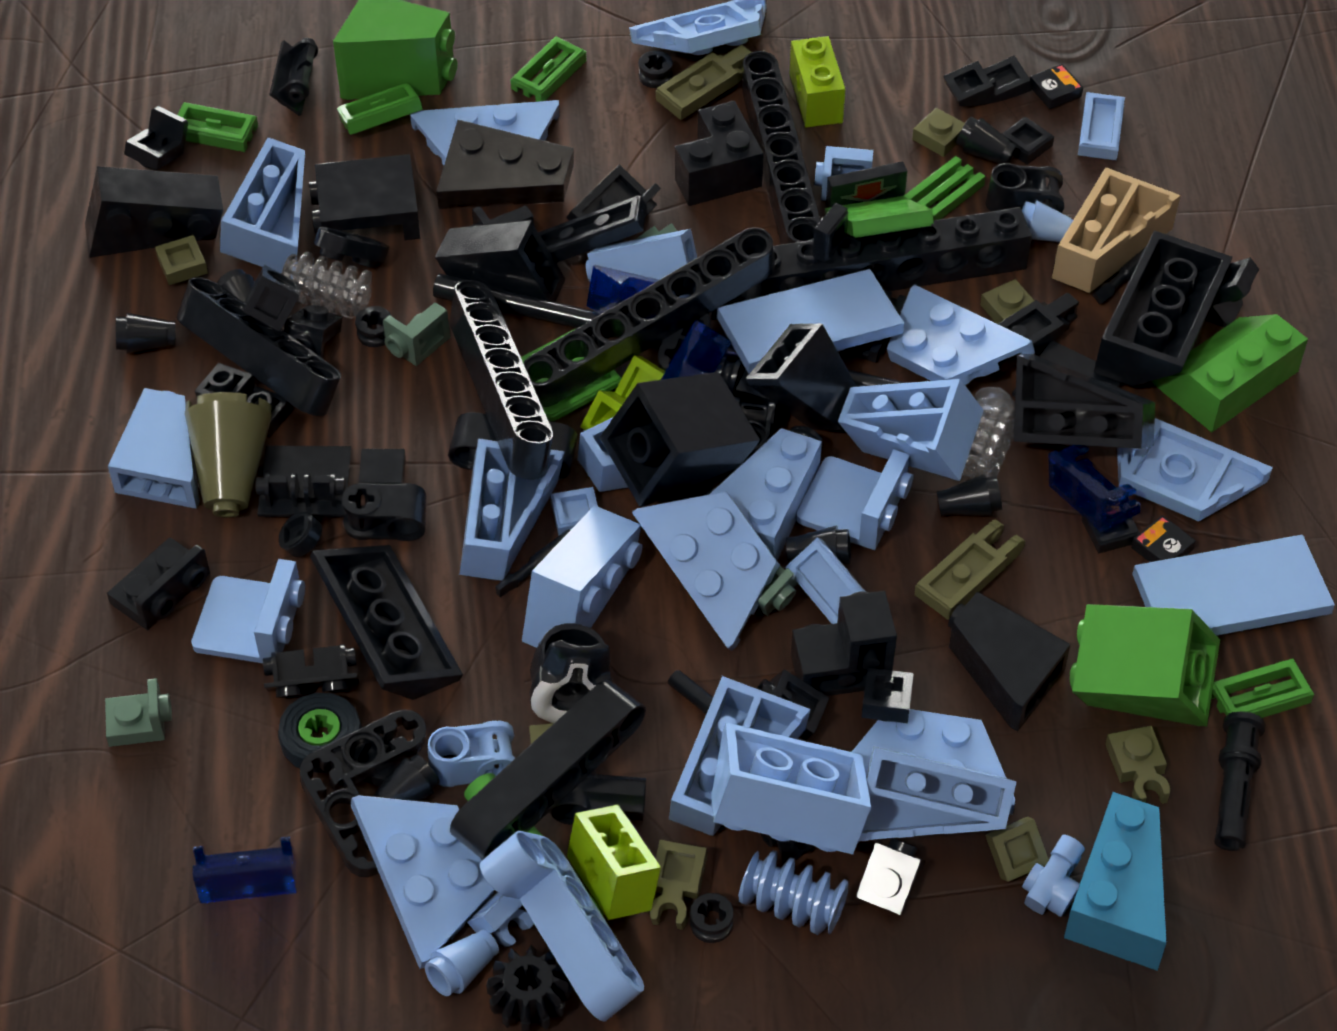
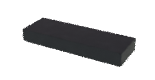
[538,196,647,263]

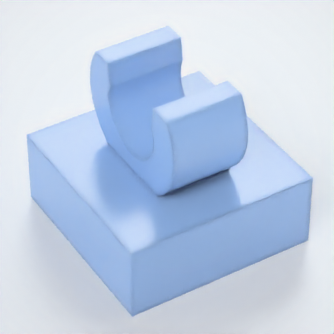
[467,892,534,947]

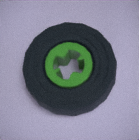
[278,693,362,773]

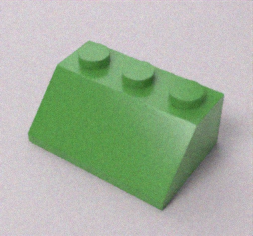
[1151,314,1308,432]

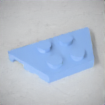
[629,0,767,55]
[410,100,559,165]
[887,285,1035,385]
[1117,418,1273,521]
[632,491,780,651]
[852,709,1015,815]
[351,795,494,969]

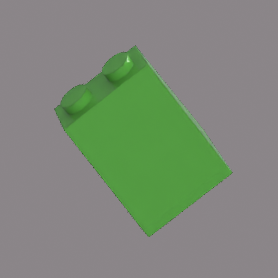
[333,0,458,100]
[1070,604,1220,727]

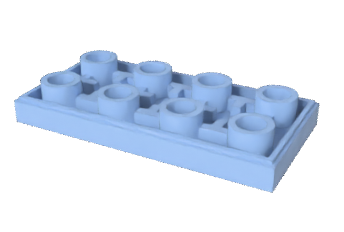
[717,269,904,374]
[1132,535,1335,635]

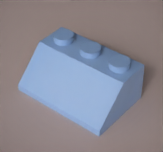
[711,723,871,854]

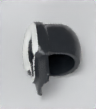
[529,623,613,723]

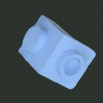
[814,146,873,201]

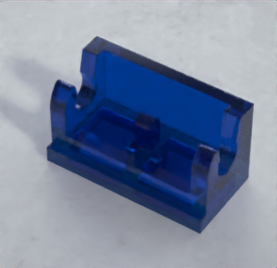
[1048,445,1140,532]
[193,836,297,903]

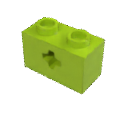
[789,36,845,128]
[567,805,661,920]

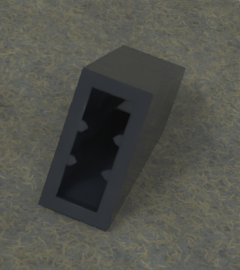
[435,221,565,302]
[746,323,857,431]
[948,592,1071,732]

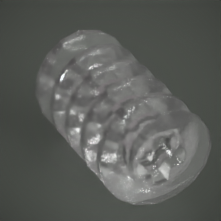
[281,251,373,319]
[962,387,1015,478]

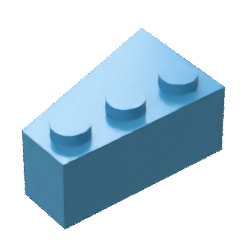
[1064,792,1166,971]

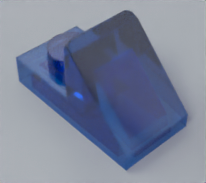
[586,265,659,319]
[661,320,732,380]

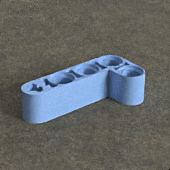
[480,831,644,1022]

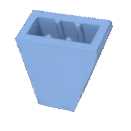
[586,229,697,301]
[108,388,199,509]

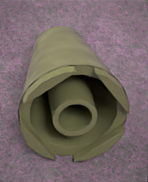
[184,392,272,518]

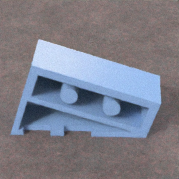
[220,138,305,279]
[709,428,822,560]
[858,746,1016,841]

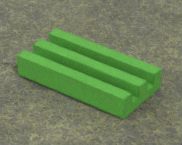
[511,36,587,102]
[337,83,423,135]
[177,102,258,152]
[903,156,985,221]
[1211,658,1314,718]

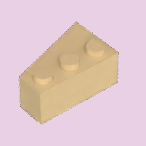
[1052,167,1181,293]

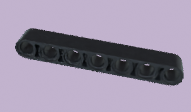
[742,51,820,245]
[523,227,775,407]
[449,280,553,480]

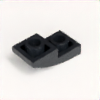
[195,363,294,438]

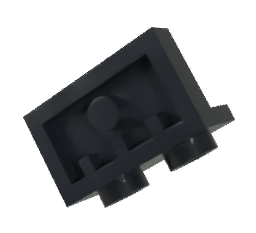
[107,537,210,631]

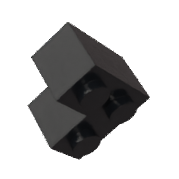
[675,101,763,206]
[791,591,897,696]

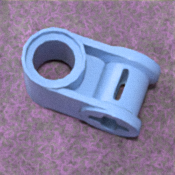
[428,721,515,787]

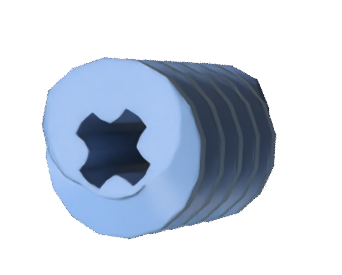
[738,850,848,935]

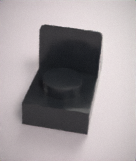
[1205,257,1259,328]

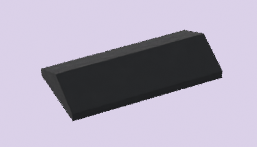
[310,545,463,700]

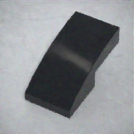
[943,55,1032,106]

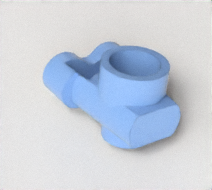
[1022,835,1085,917]

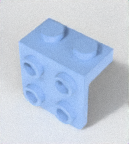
[796,449,913,550]
[191,559,305,663]

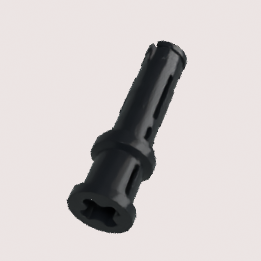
[1214,711,1266,851]

